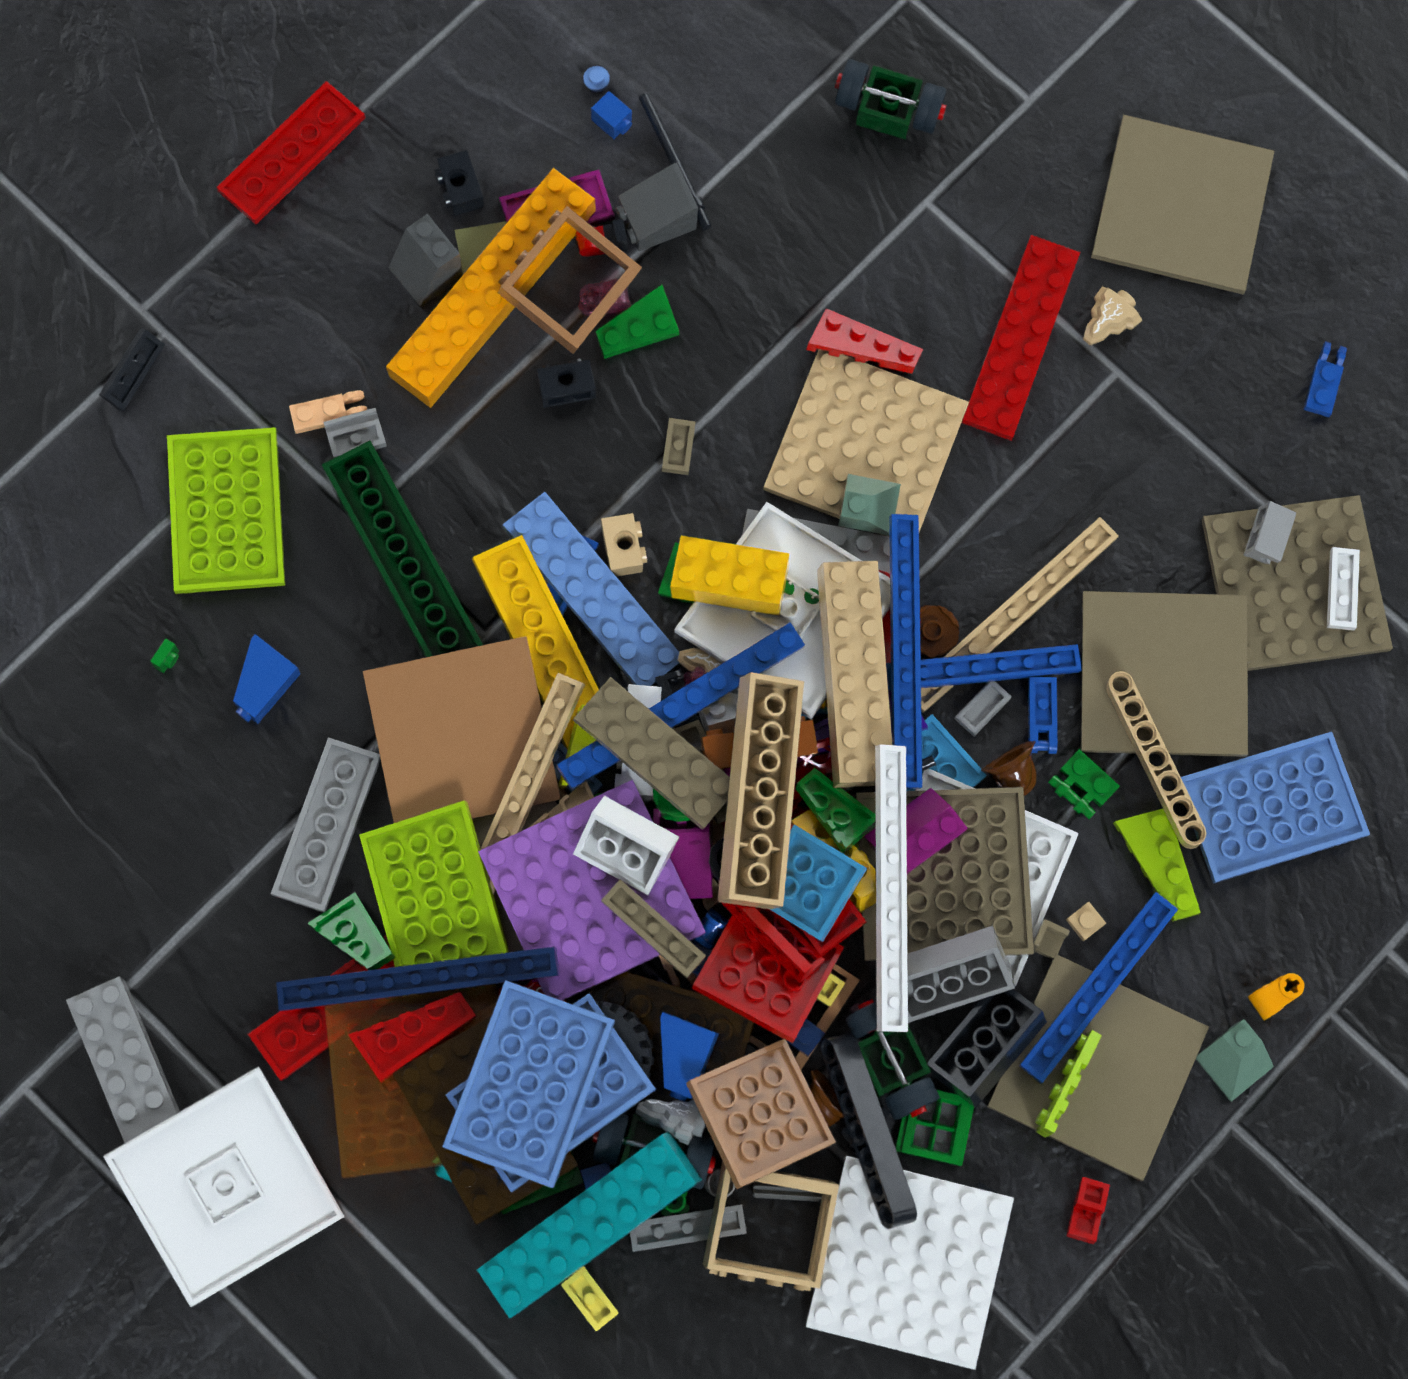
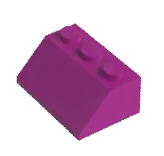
[864,788,968,874]

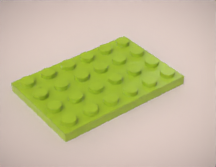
[167,427,285,594]
[359,800,509,997]

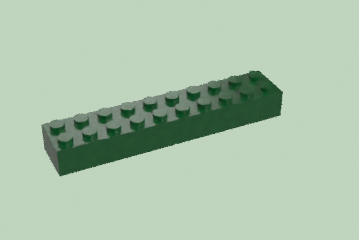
[322,440,483,658]

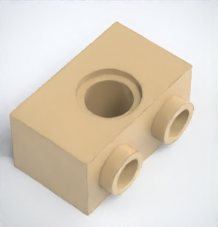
[601,513,647,577]

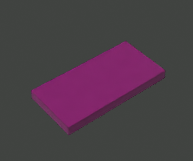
[499,169,615,226]

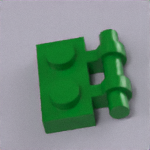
[1048,749,1120,819]

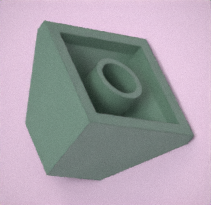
[838,474,901,536]
[1196,1019,1274,1102]

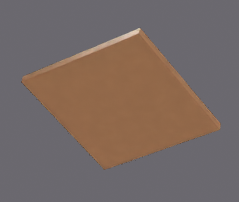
[363,636,561,823]

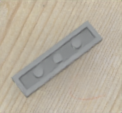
[630,1204,747,1252]

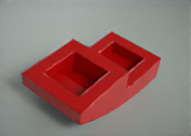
[1066,1177,1110,1244]

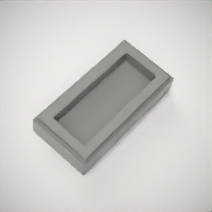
[954,681,1012,737]

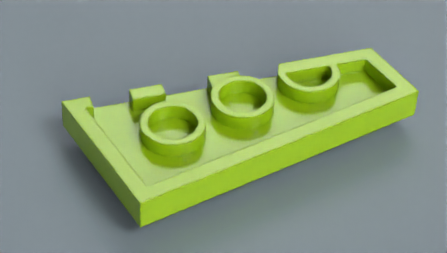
[1113,809,1201,922]
[1035,1030,1102,1138]

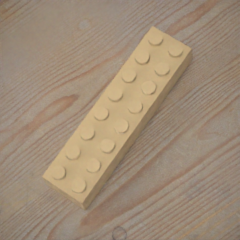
[817,561,892,788]
[718,672,804,909]

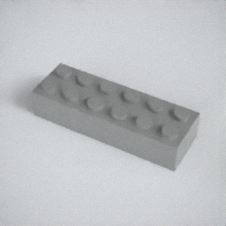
[66,976,180,1143]

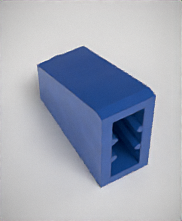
[233,634,300,724]
[660,1012,719,1102]

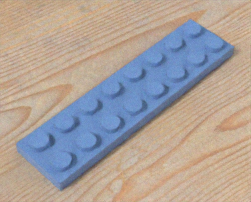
[502,492,679,686]

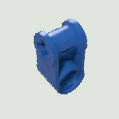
[695,908,729,949]

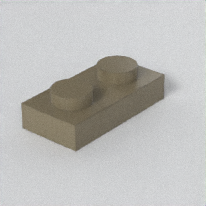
[662,418,696,475]

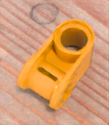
[1248,973,1304,1021]

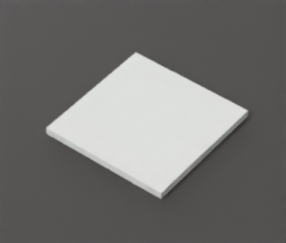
[674,502,890,720]
[104,1066,344,1307]

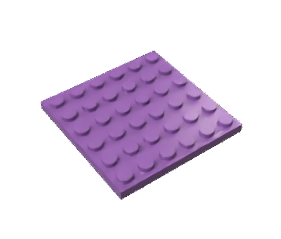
[478,780,706,1001]

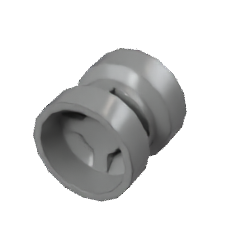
[704,1167,735,1197]

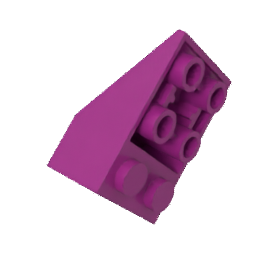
[653,809,713,899]

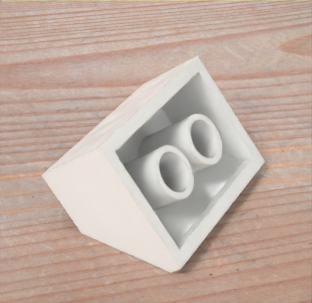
[573,796,679,895]

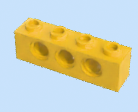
[791,809,876,913]

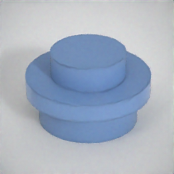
[584,66,609,92]

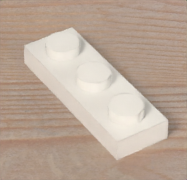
[1327,547,1360,631]

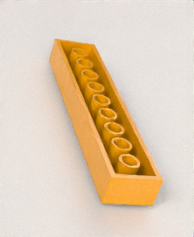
[386,168,596,408]

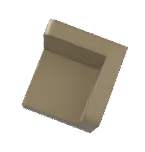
[1033,919,1070,960]

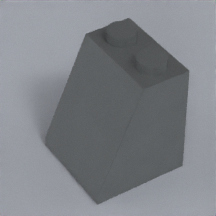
[615,163,698,252]
[389,214,463,308]

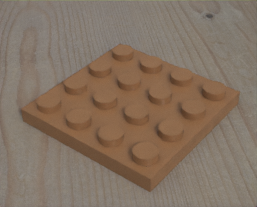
[686,1039,836,1189]

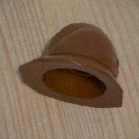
[981,741,1036,796]
[809,1070,844,1127]

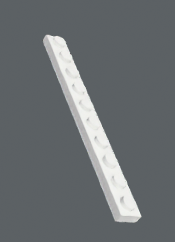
[875,744,908,1032]

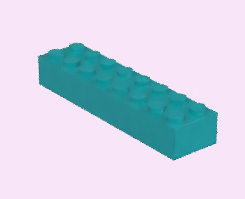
[477,1132,703,1319]

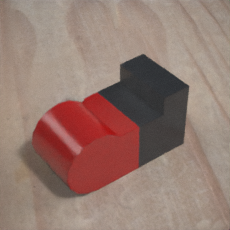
[575,219,627,257]

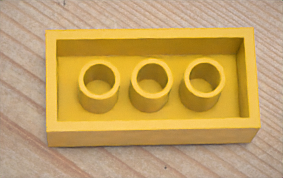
[670,535,789,616]

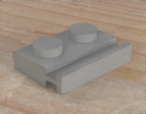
[323,408,387,458]

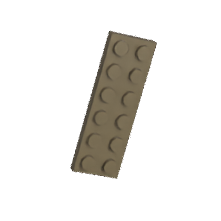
[573,677,730,830]

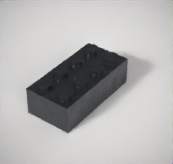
[927,989,1047,1108]

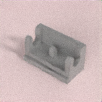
[1243,501,1296,564]

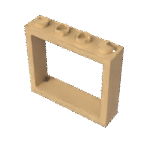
[703,1161,839,1291]

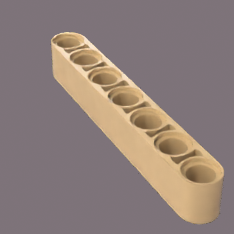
[1106,671,1206,849]

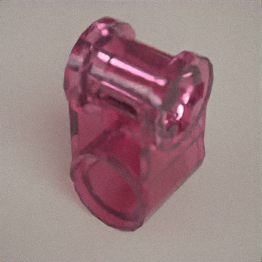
[579,278,631,316]

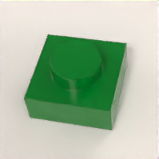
[150,639,179,673]

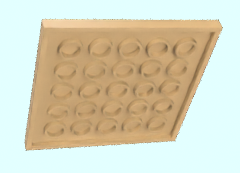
[763,349,969,537]

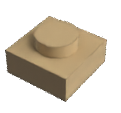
[1066,902,1106,942]

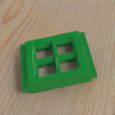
[895,1090,974,1167]

